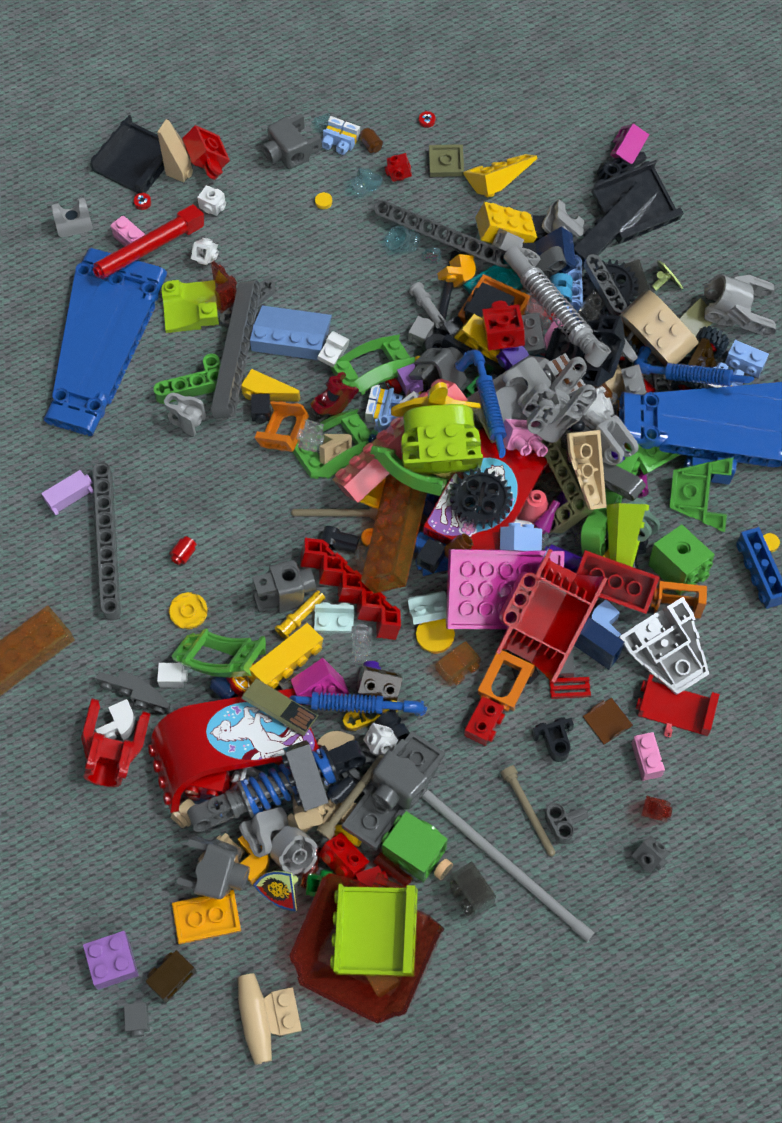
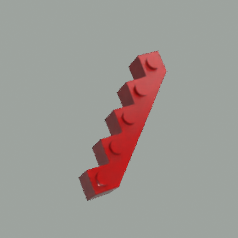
[300,538,401,640]

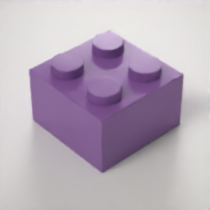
[83,931,139,990]

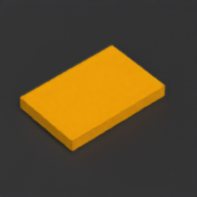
[172,889,241,945]

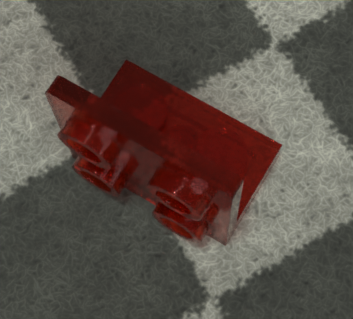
[211,261,237,313]

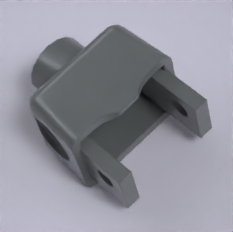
[262,113,322,169]
[408,347,467,389]
[252,560,316,613]
[372,739,439,811]
[177,836,250,900]

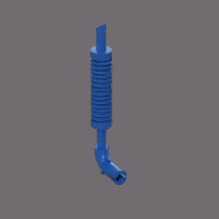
[633,346,754,386]
[455,350,507,458]
[290,692,427,716]

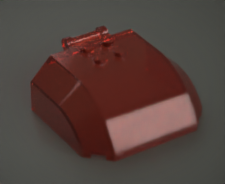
[289,873,445,1024]

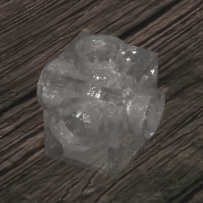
[296,419,325,453]

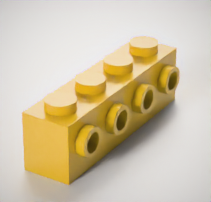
[248,623,323,689]

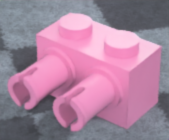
[503,419,548,457]

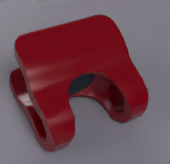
[310,372,359,415]

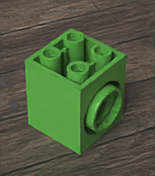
[648,524,715,596]
[381,811,448,883]

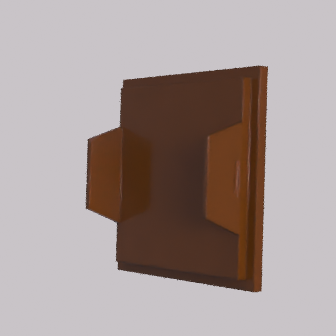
[583,697,633,745]

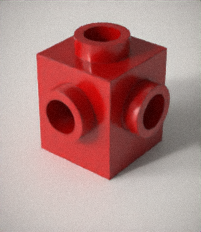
[385,153,412,182]

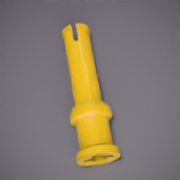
[275,590,326,640]

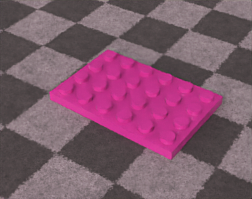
[446,549,565,629]

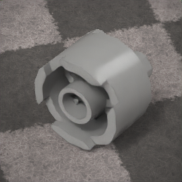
[270,826,318,876]

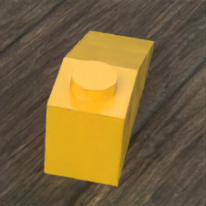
[241,369,300,402]

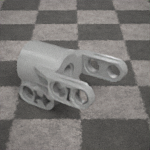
[704,274,776,335]
[521,357,597,443]

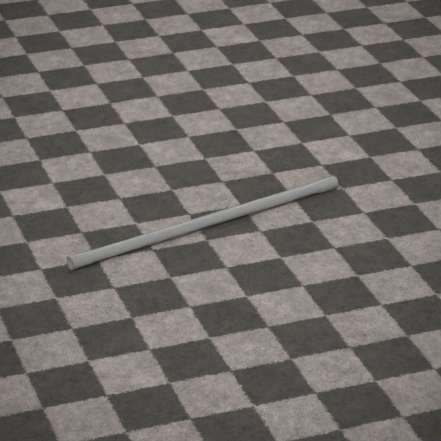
[422,789,595,942]

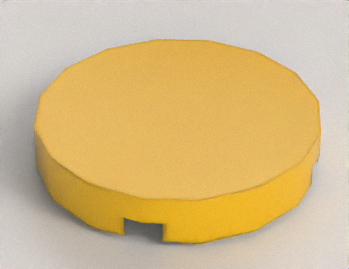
[169,592,208,629]
[416,619,455,654]

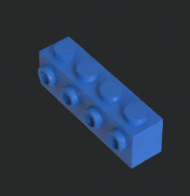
[736,527,782,609]

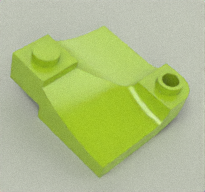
[162,280,219,333]

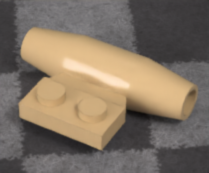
[238,973,302,1065]

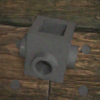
[632,836,670,873]

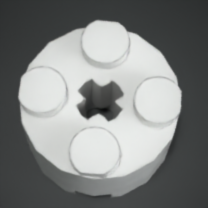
[578,386,615,429]

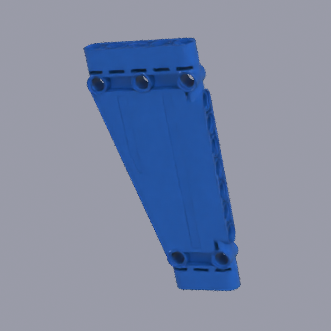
[44,248,167,436]
[619,382,782,467]

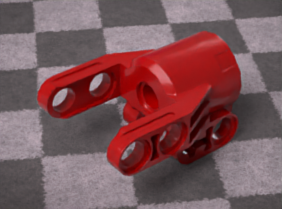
[81,698,150,787]

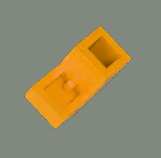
[437,254,476,288]
[238,835,270,885]

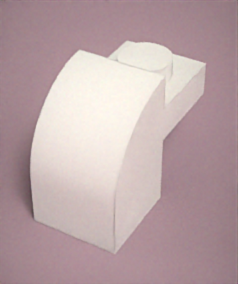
[317,331,349,367]
[96,699,136,740]

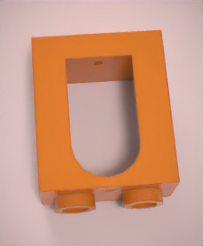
[254,401,309,452]
[650,581,707,619]
[478,650,535,712]

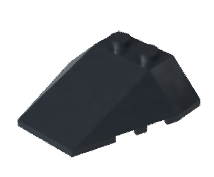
[544,315,625,387]

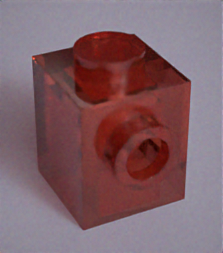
[641,796,673,823]

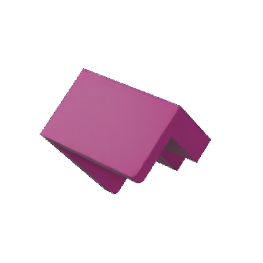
[610,124,649,164]
[291,658,350,706]

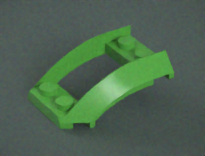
[331,334,415,395]
[293,409,377,479]
[370,445,448,496]
[172,628,266,678]

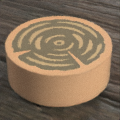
[434,859,453,880]

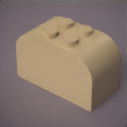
[619,290,699,367]

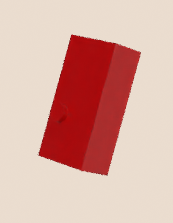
[576,550,660,614]

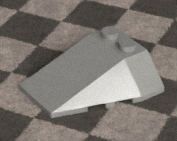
[619,597,709,695]

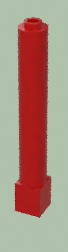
[93,204,204,279]

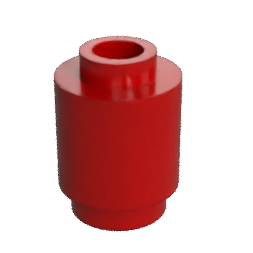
[169,536,197,565]

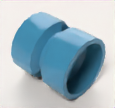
[550,273,573,305]

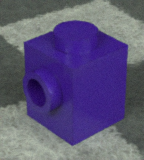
[496,346,529,371]

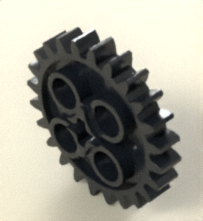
[582,259,639,315]
[449,468,513,529]

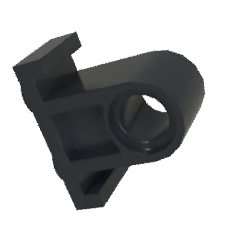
[532,717,574,762]

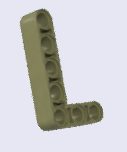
[542,436,594,534]

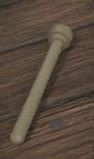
[291,507,382,520]
[317,755,383,840]
[500,765,555,857]

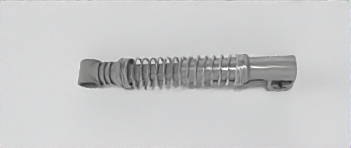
[504,247,611,367]

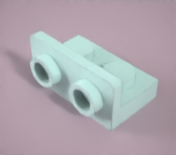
[407,591,447,624]
[314,602,354,633]

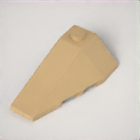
[567,430,606,510]

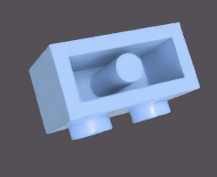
[725,340,769,378]
[500,523,542,551]

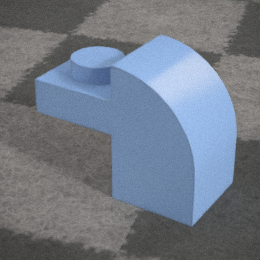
[591,599,621,637]

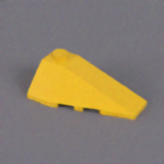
[463,154,537,197]

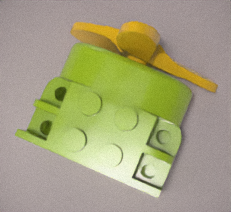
[391,382,483,475]

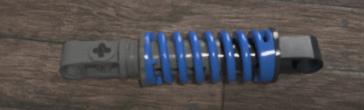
[187,740,366,832]

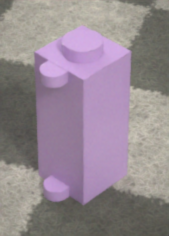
[41,470,94,516]

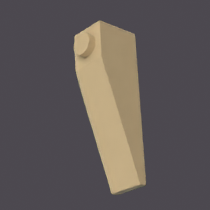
[157,119,193,182]

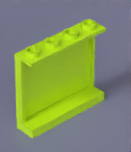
[331,884,418,977]

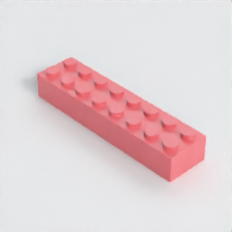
[332,379,468,503]

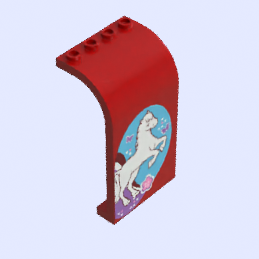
[424,428,551,550]
[148,688,319,813]

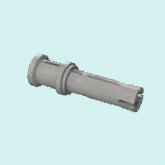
[409,282,446,328]

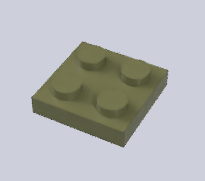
[429,145,464,177]

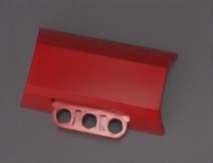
[495,548,608,683]

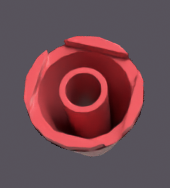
[517,490,549,528]

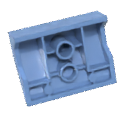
[250,306,332,360]

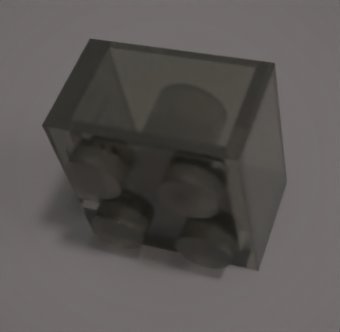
[449,861,496,919]

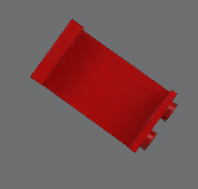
[636,674,720,736]

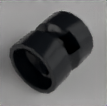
[374,710,410,745]

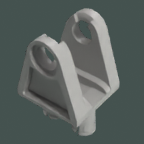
[583,410,638,465]

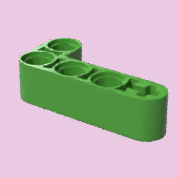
[154,353,221,404]
[581,491,622,556]

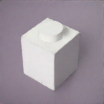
[157,663,188,688]

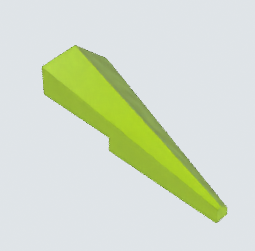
[606,503,649,603]

